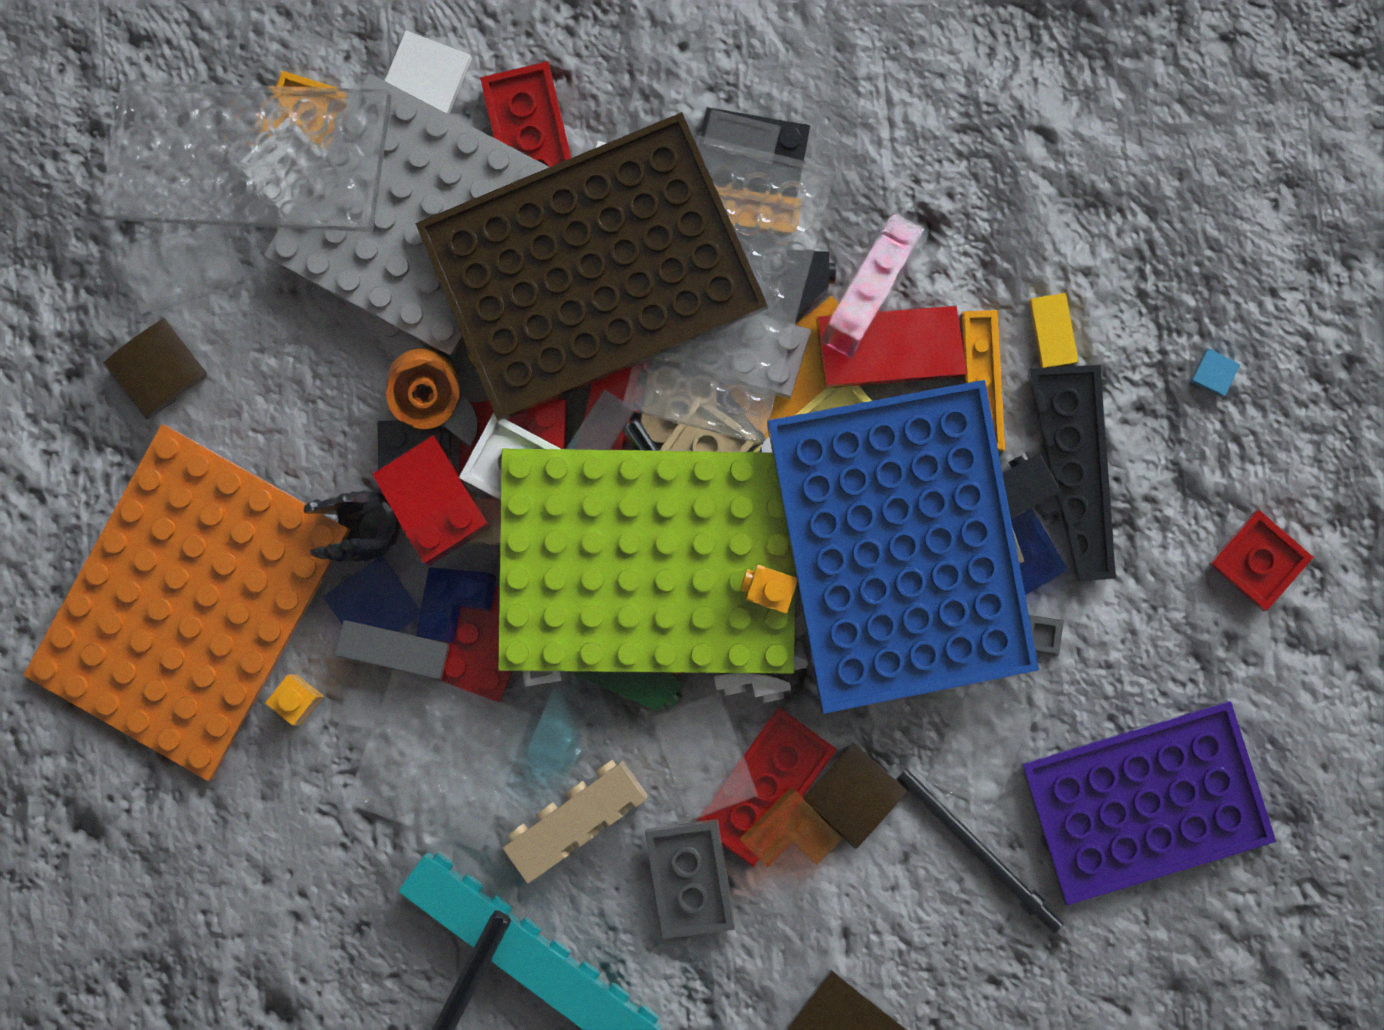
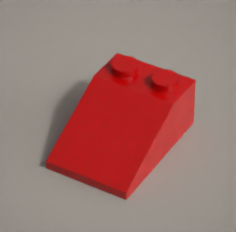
[459,400,568,474]
[372,435,492,566]

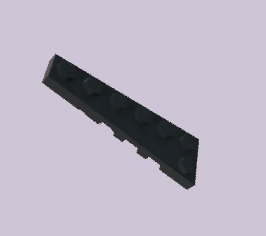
[1028,365,1116,581]

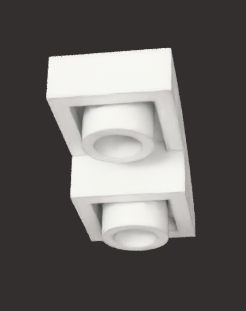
[714,673,791,703]

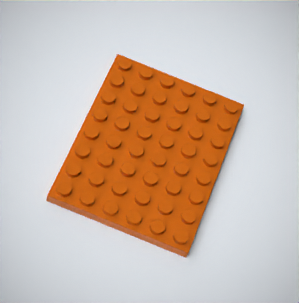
[23,424,351,781]

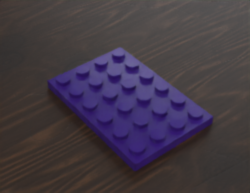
[1021,701,1276,905]

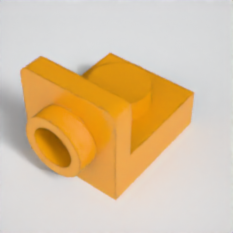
[740,564,798,614]

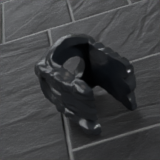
[304,490,400,562]

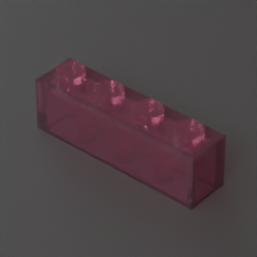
[821,213,924,359]

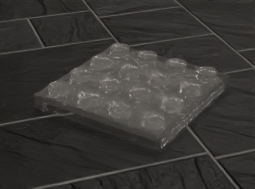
[346,670,532,852]

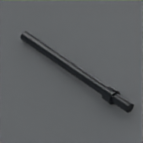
[897,768,1064,934]

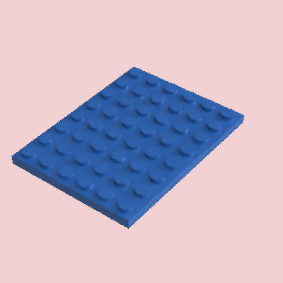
[766,380,1039,714]

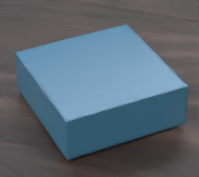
[1190,348,1241,397]

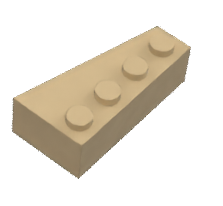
[503,759,648,884]

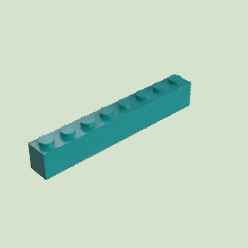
[398,852,662,1030]

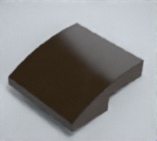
[103,318,207,420]
[802,742,907,849]

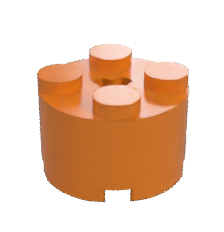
[386,348,459,429]

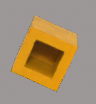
[265,674,325,726]

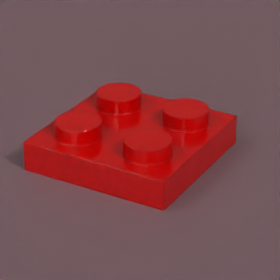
[1208,509,1314,611]

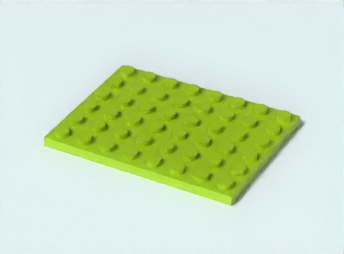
[499,448,795,674]

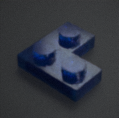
[416,567,497,643]

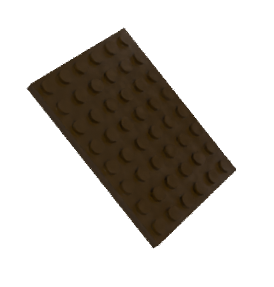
[415,112,768,421]

